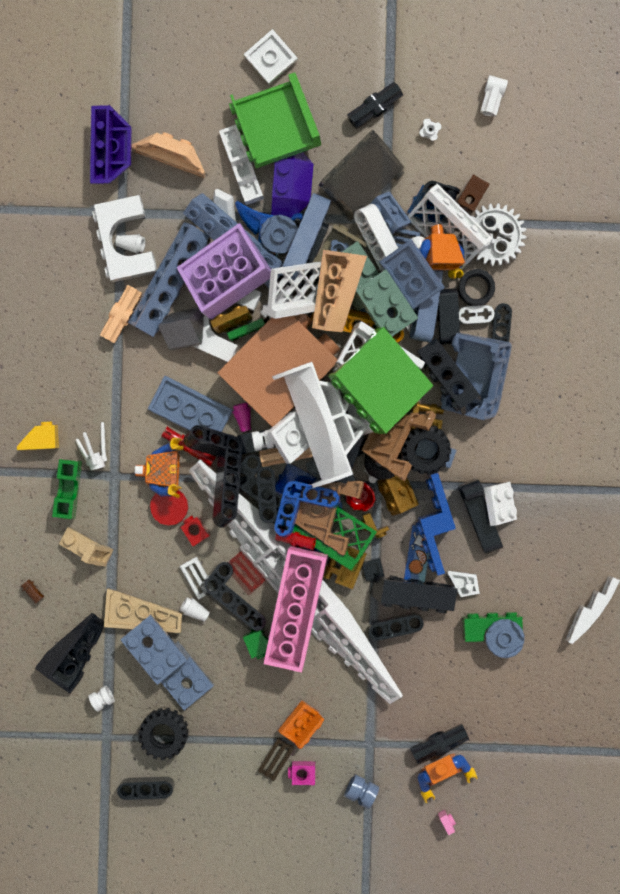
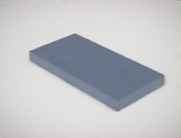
[148,376,233,432]

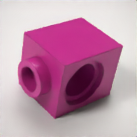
[288,761,315,785]

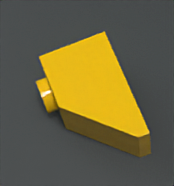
[17,421,59,450]

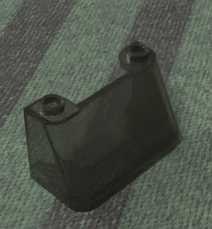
[318,130,405,223]

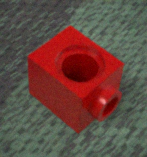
[181,515,210,546]

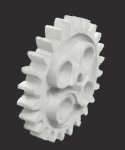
[467,203,527,267]

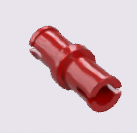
[275,529,316,550]

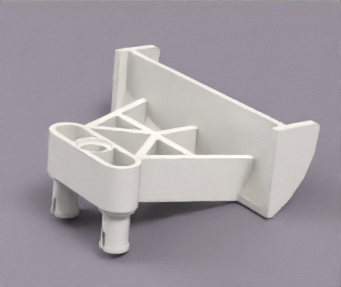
[272,362,373,488]

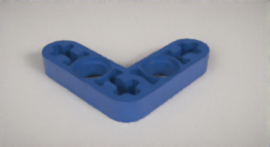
[274,481,340,537]

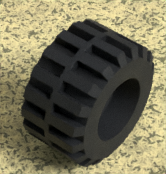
[402,425,451,475]
[138,708,189,760]

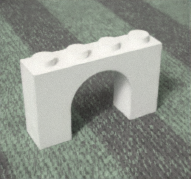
[92,195,157,283]
[192,290,262,362]

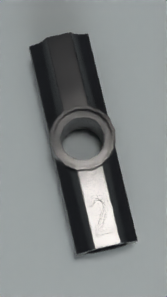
[347,82,403,129]
[410,724,470,764]

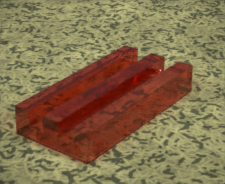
[228,551,266,592]

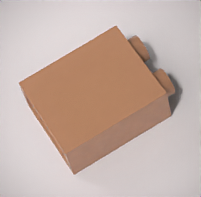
[218,314,340,427]

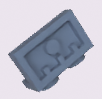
[370,191,411,235]

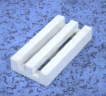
[180,557,215,600]

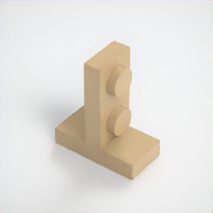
[59,527,114,567]

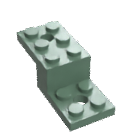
[342,241,418,336]

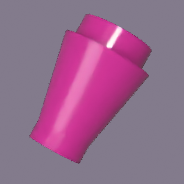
[232,403,251,432]

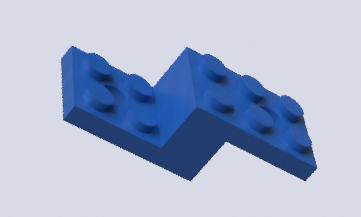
[415,472,456,576]

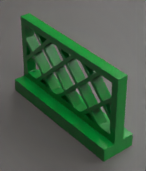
[287,507,377,572]

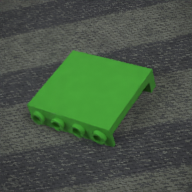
[229,72,321,168]
[328,327,433,434]

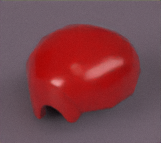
[345,483,375,512]

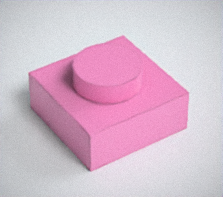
[438,810,456,835]

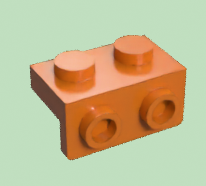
[278,701,324,749]

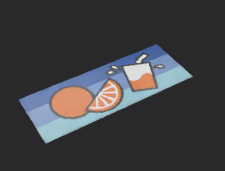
[404,525,429,583]

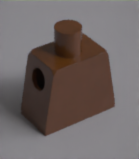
[457,174,490,213]

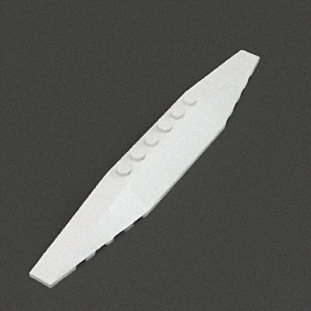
[189,460,403,704]

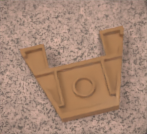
[362,411,436,481]
[295,481,364,555]

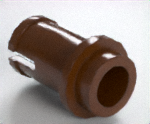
[20,579,44,604]

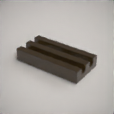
[258,738,294,781]

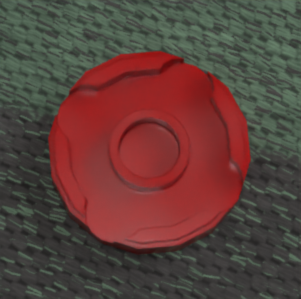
[150,489,189,526]

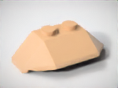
[131,132,206,178]

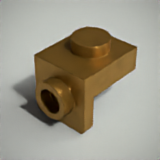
[361,513,390,539]

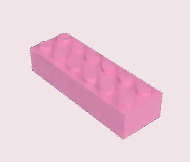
[264,546,328,673]

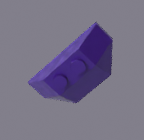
[90,105,132,184]
[271,152,314,218]

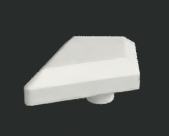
[213,189,236,221]
[447,571,480,597]

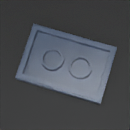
[380,239,445,309]

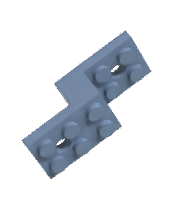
[120,615,214,710]

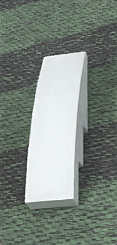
[219,125,264,205]
[565,576,620,644]

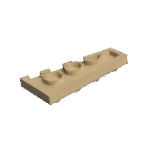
[104,588,183,633]

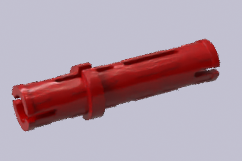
[161,426,216,467]

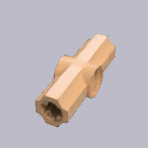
[100,285,143,343]
[259,447,313,467]

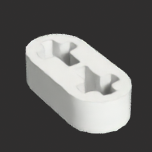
[459,305,495,325]

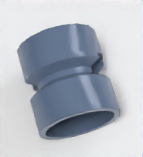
[344,774,379,809]

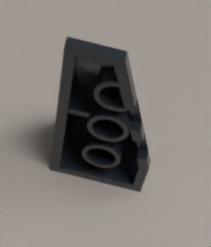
[35,613,104,694]

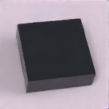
[362,558,385,581]

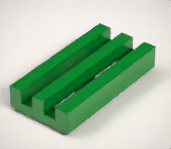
[227,318,265,341]

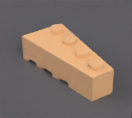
[312,250,367,332]

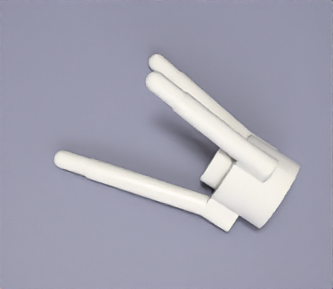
[76,422,107,470]

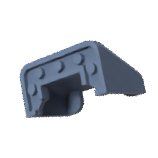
[441,333,512,420]

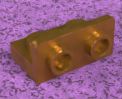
[377,476,419,516]

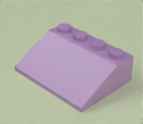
[177,223,271,320]

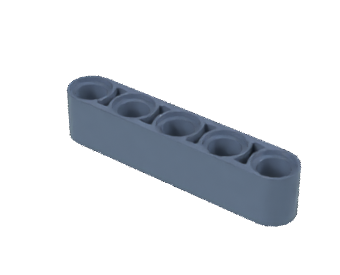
[280,193,332,280]
[410,270,443,343]

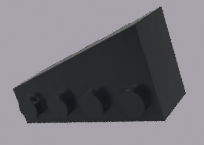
[370,573,458,613]

